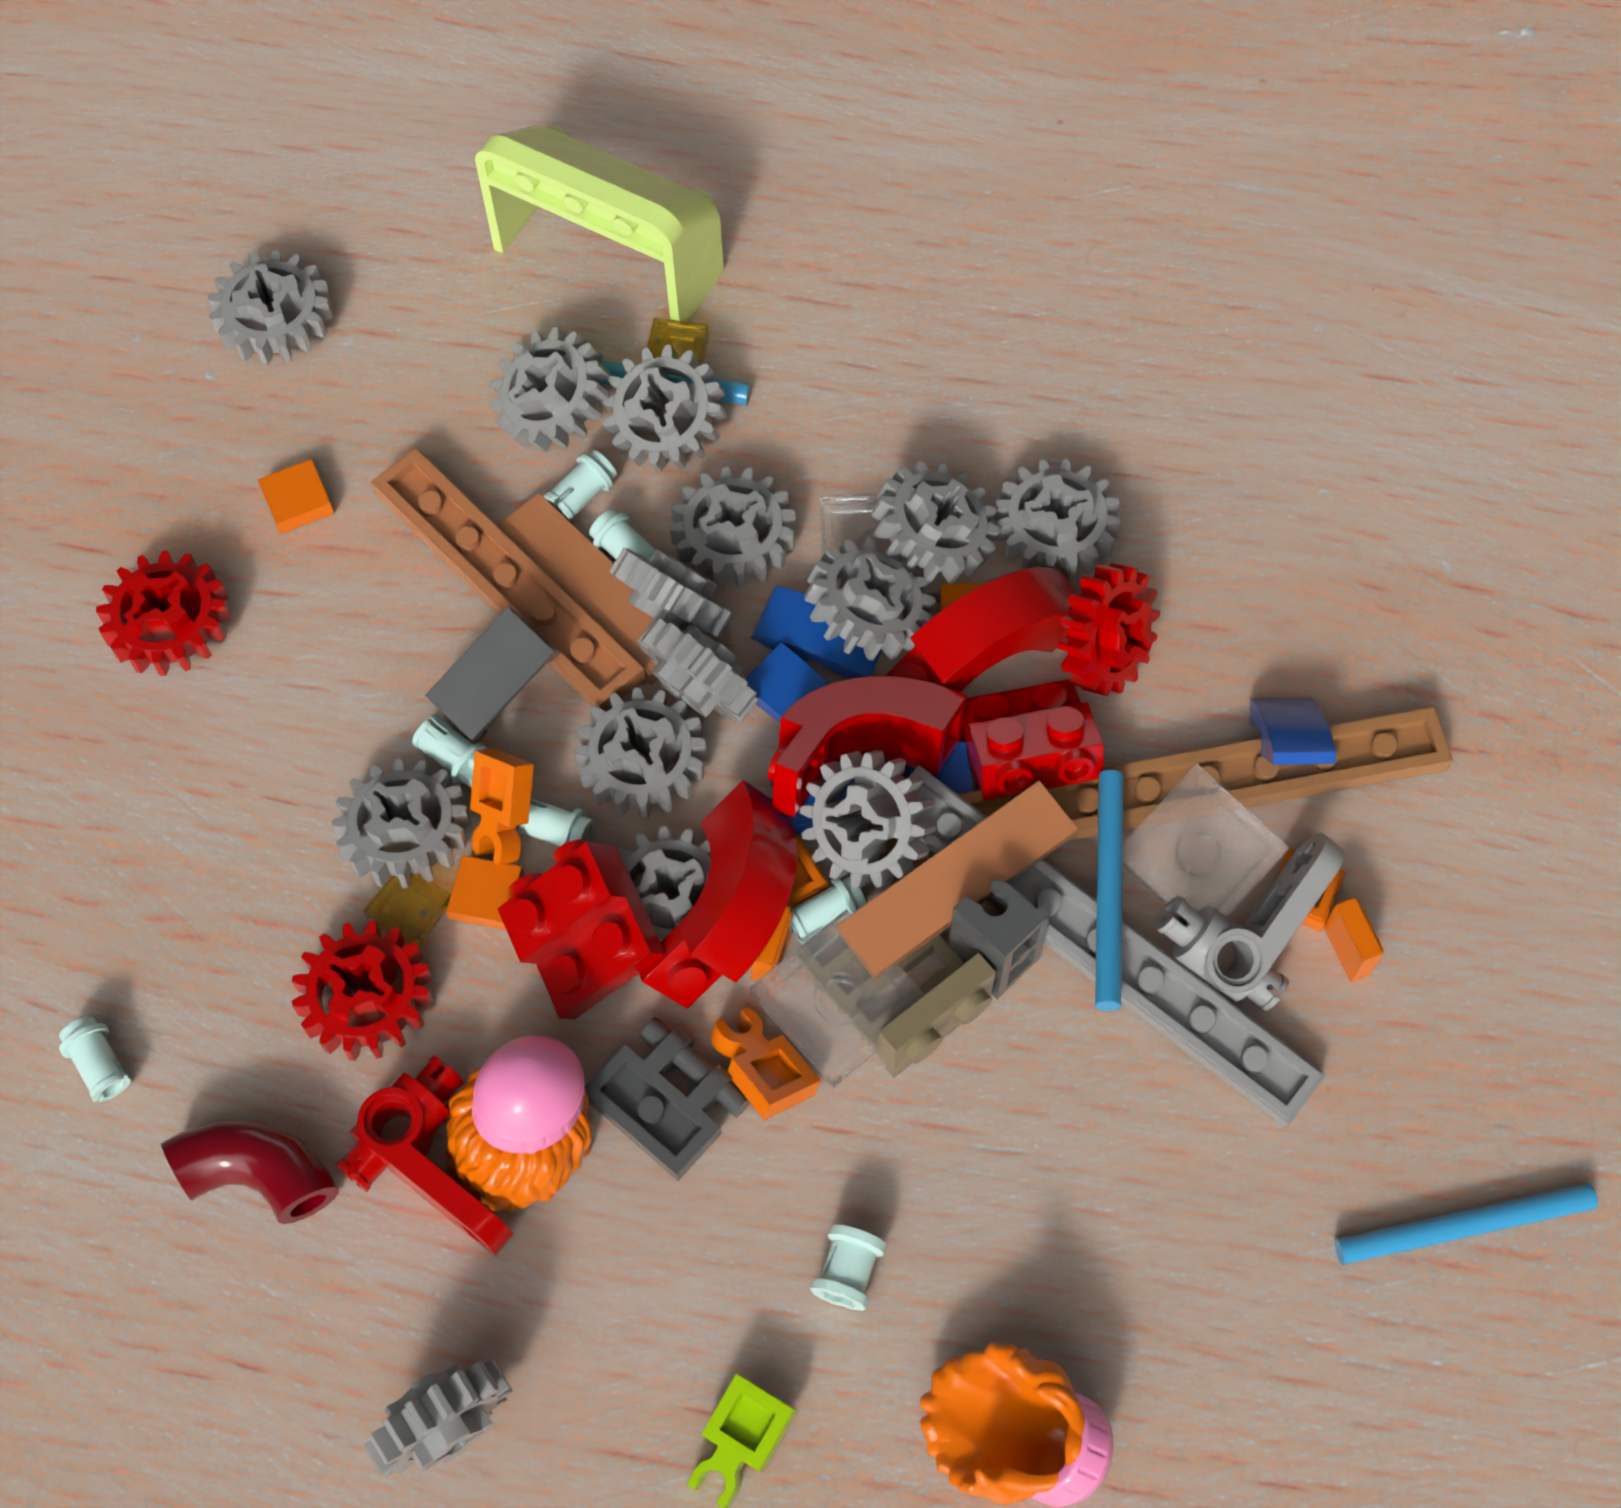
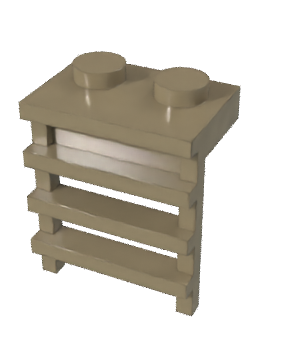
[797,883,996,1078]

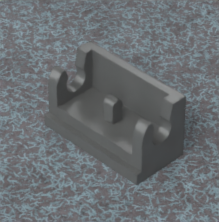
[425,607,561,742]
[949,880,1051,999]

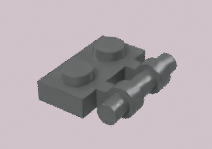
[585,1017,750,1181]

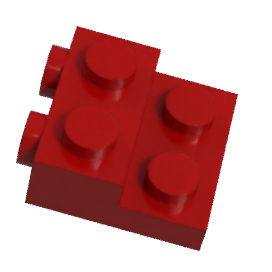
[961,679,1104,801]
[497,839,665,1019]

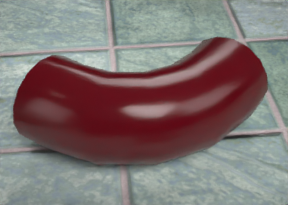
[161,1119,338,1224]

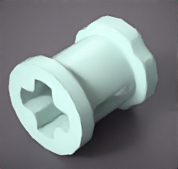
[810,1224,887,1311]

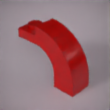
[885,567,1079,692]
[768,676,967,817]
[639,780,798,1009]

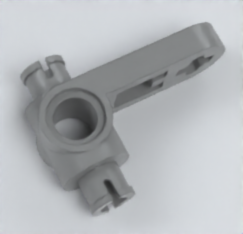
[1154,833,1345,1011]

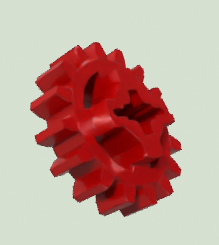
[96,550,231,676]
[1058,563,1160,696]
[291,921,433,1061]

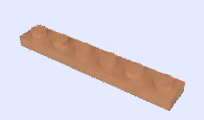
[371,448,646,712]

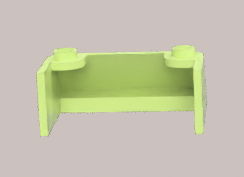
[475,125,724,334]

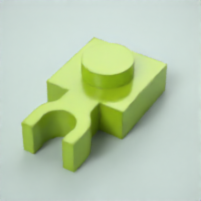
[686,1374,799,1508]

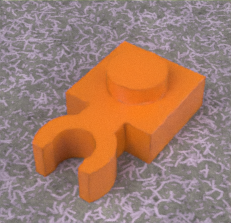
[470,748,534,865]
[710,1007,821,1120]

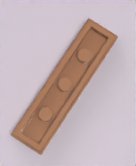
[496,492,658,685]
[837,781,1078,980]

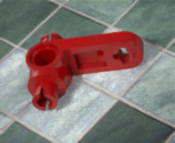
[335,1055,514,1256]

